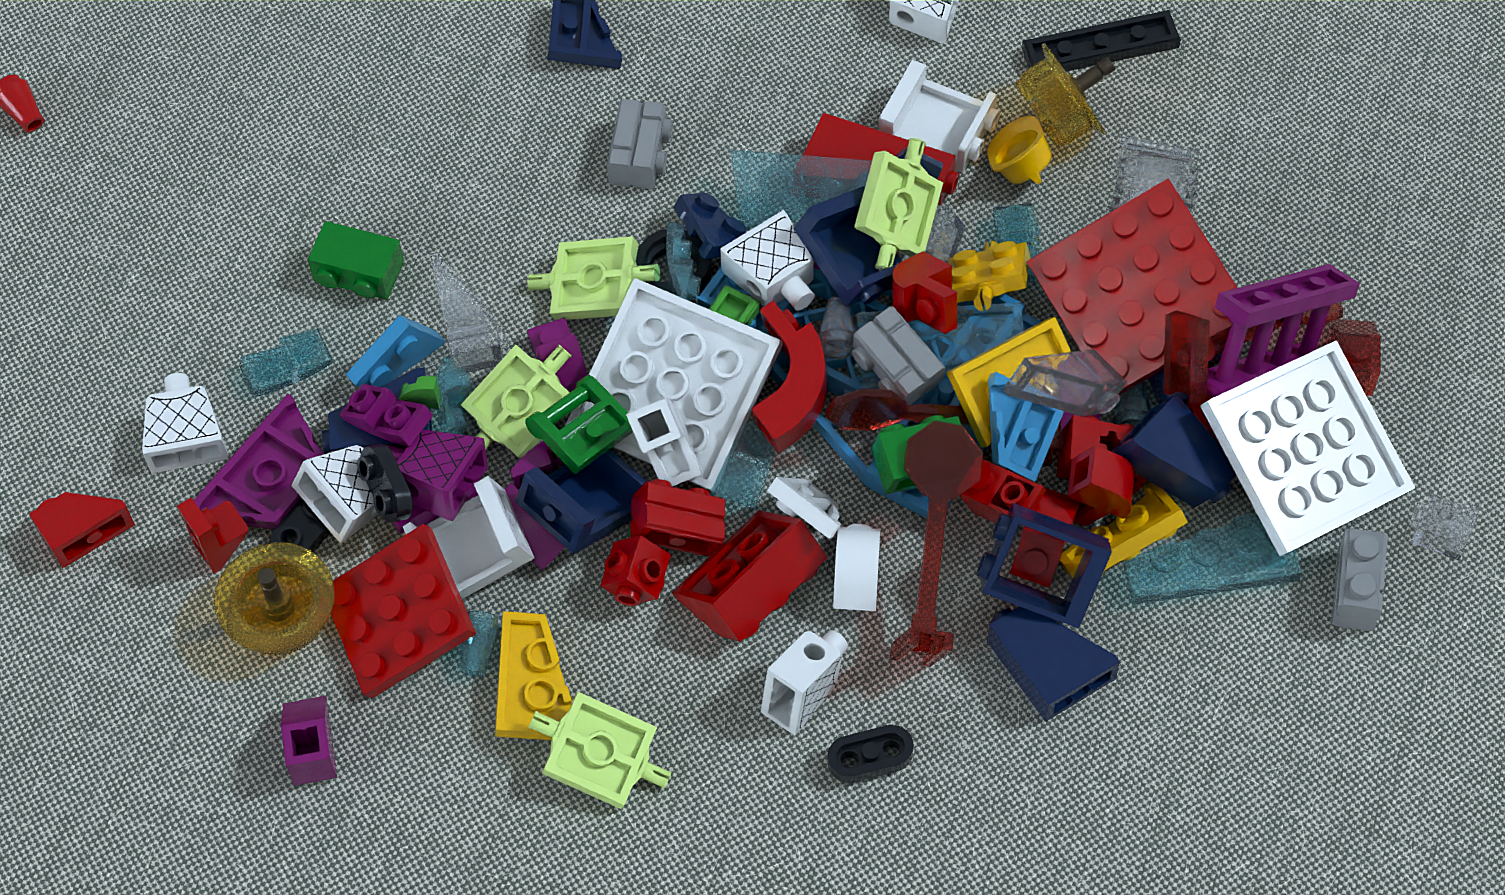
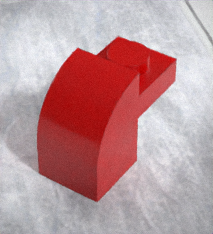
[892,251,957,334]
[1067,445,1135,526]
[1009,487,1081,588]

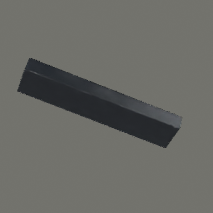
[1022,10,1181,79]

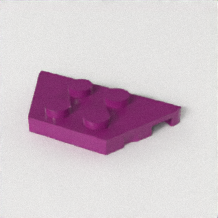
[194,393,324,530]

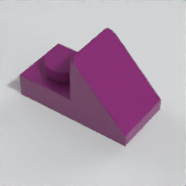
[527,317,588,392]

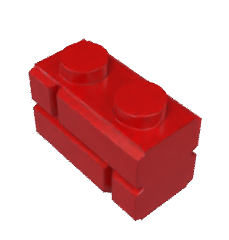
[630,479,725,557]

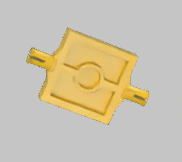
[948,240,1030,311]

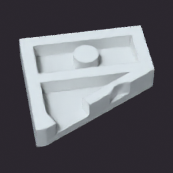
[767,477,841,539]

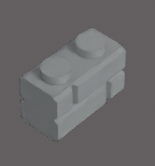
[607,99,673,189]
[852,306,945,408]
[1331,528,1388,631]

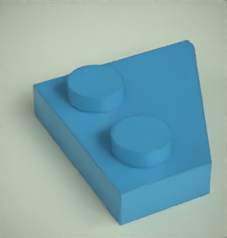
[346,315,446,387]
[988,372,1066,482]

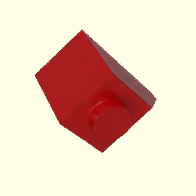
[29,492,135,569]

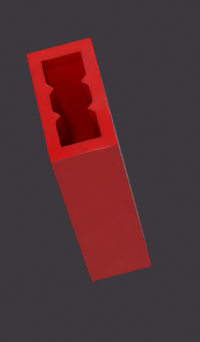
[794,112,960,208]

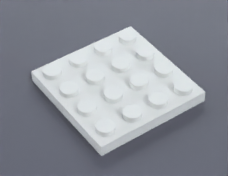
[565,278,783,493]
[1200,341,1415,556]

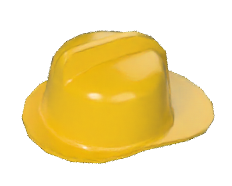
[987,116,1052,185]

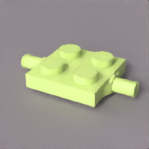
[854,138,943,271]
[527,236,660,320]
[461,344,572,459]
[528,692,671,809]

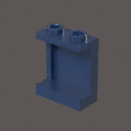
[793,186,902,307]
[515,449,646,554]

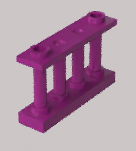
[1192,264,1360,398]

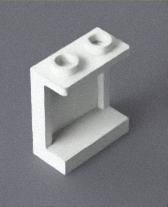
[879,60,1000,173]
[403,476,534,599]

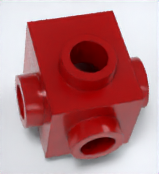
[600,535,671,606]

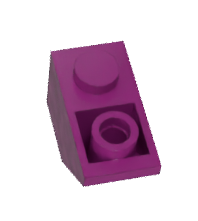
[281,696,338,786]

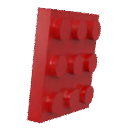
[321,523,477,699]

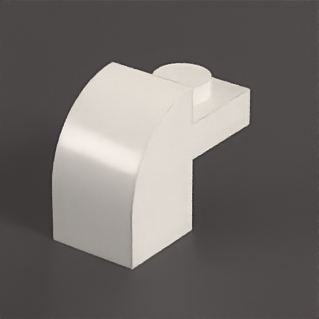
[626,397,703,487]
[833,524,881,611]

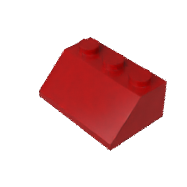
[672,510,828,642]

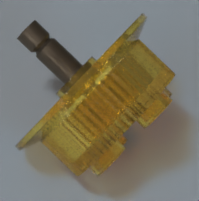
[1014,43,1116,147]
[214,542,335,656]

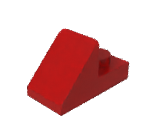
[177,497,248,574]

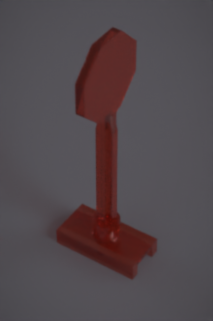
[1164,302,1343,404]
[826,374,1064,467]
[889,421,983,667]

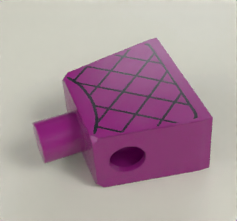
[387,430,488,521]

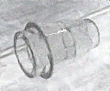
[818,297,856,359]

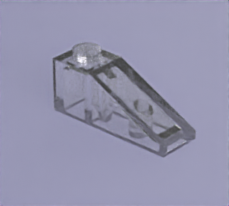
[430,252,508,375]
[1003,349,1127,416]

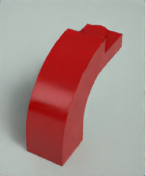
[751,300,828,454]

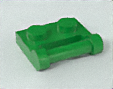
[525,375,633,474]

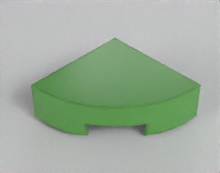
[399,376,442,409]

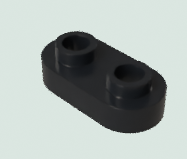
[357,444,413,523]
[269,498,331,566]
[828,725,914,783]

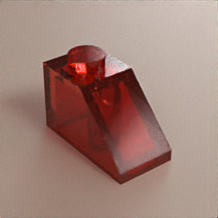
[1331,319,1381,396]

